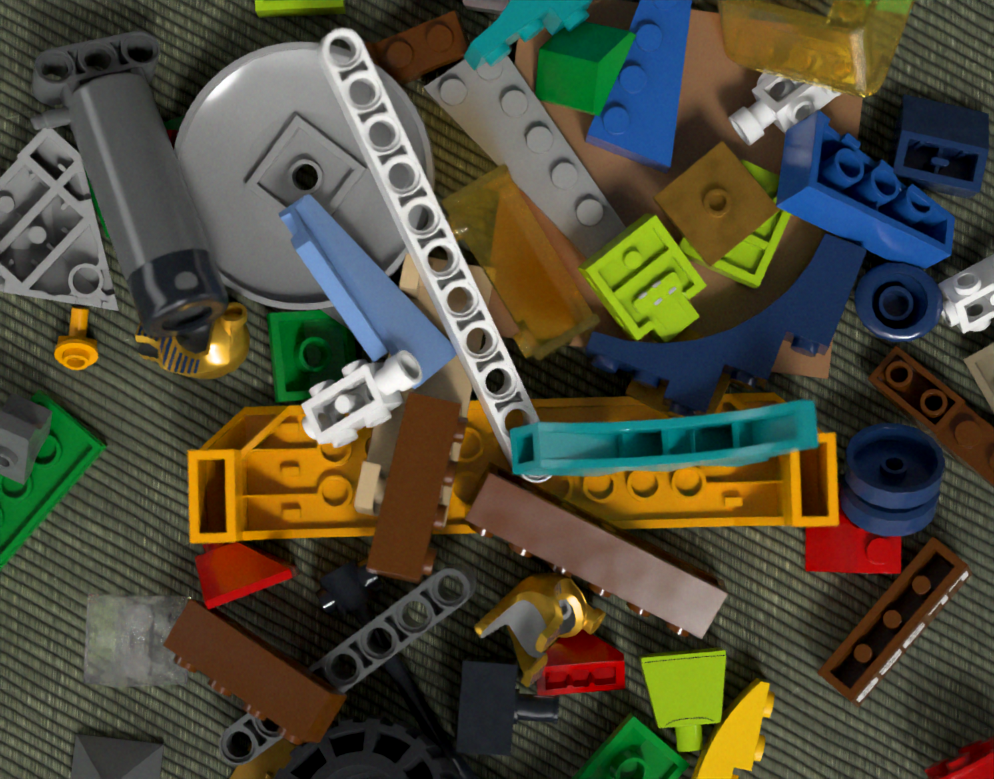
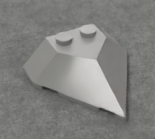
[0,128,119,311]

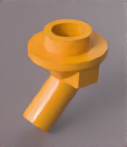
[54,306,98,370]

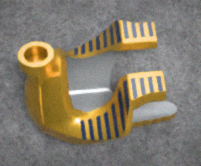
[474,573,606,687]

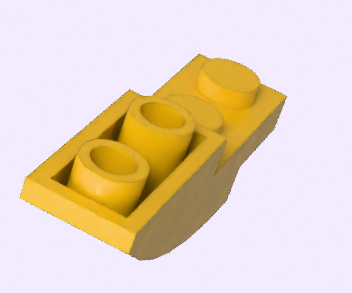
[691,678,775,779]

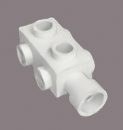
[728,37,856,146]
[938,254,994,334]
[301,350,422,448]

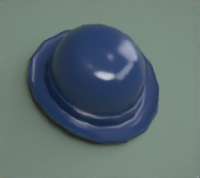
[854,263,943,342]

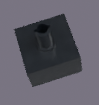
[456,654,559,756]

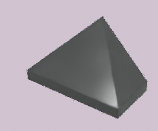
[71,733,165,779]

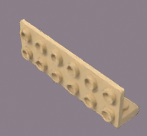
[354,253,495,528]

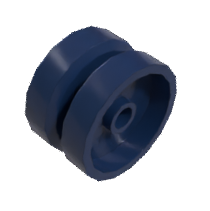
[839,423,946,536]

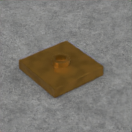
[653,140,780,268]

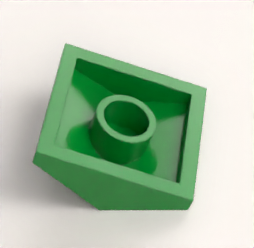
[535,21,636,116]
[267,310,357,402]
[571,713,690,779]

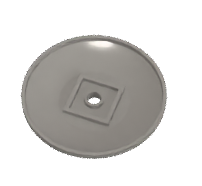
[174,41,435,310]

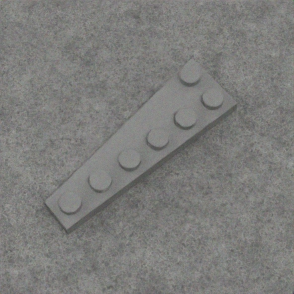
[424,55,626,260]

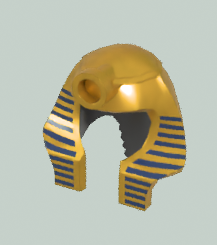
[135,302,250,379]

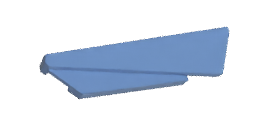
[278,194,457,389]

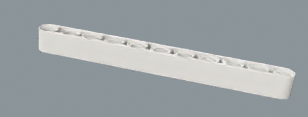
[317,28,552,483]

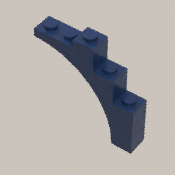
[586,233,867,418]

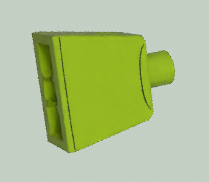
[638,647,726,752]

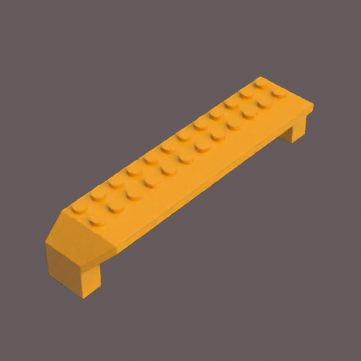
[188,392,839,543]

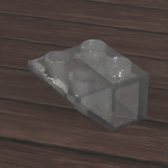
[83,593,191,687]

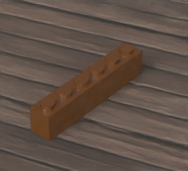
[465,462,728,639]

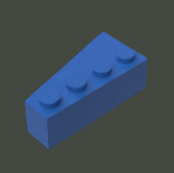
[585,0,692,174]
[776,109,955,270]

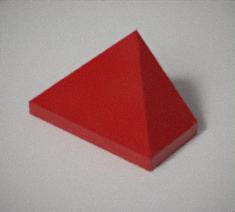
[536,629,625,696]

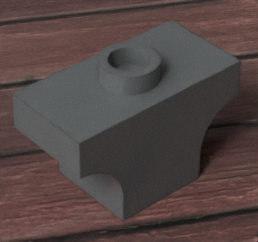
[0,393,52,485]

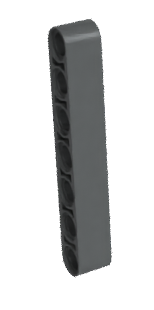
[219,563,477,765]

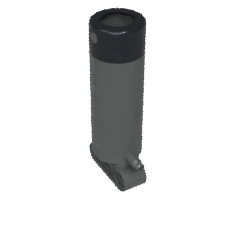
[31,31,229,337]

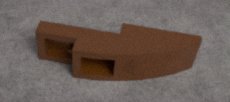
[349,10,470,86]
[867,345,994,488]

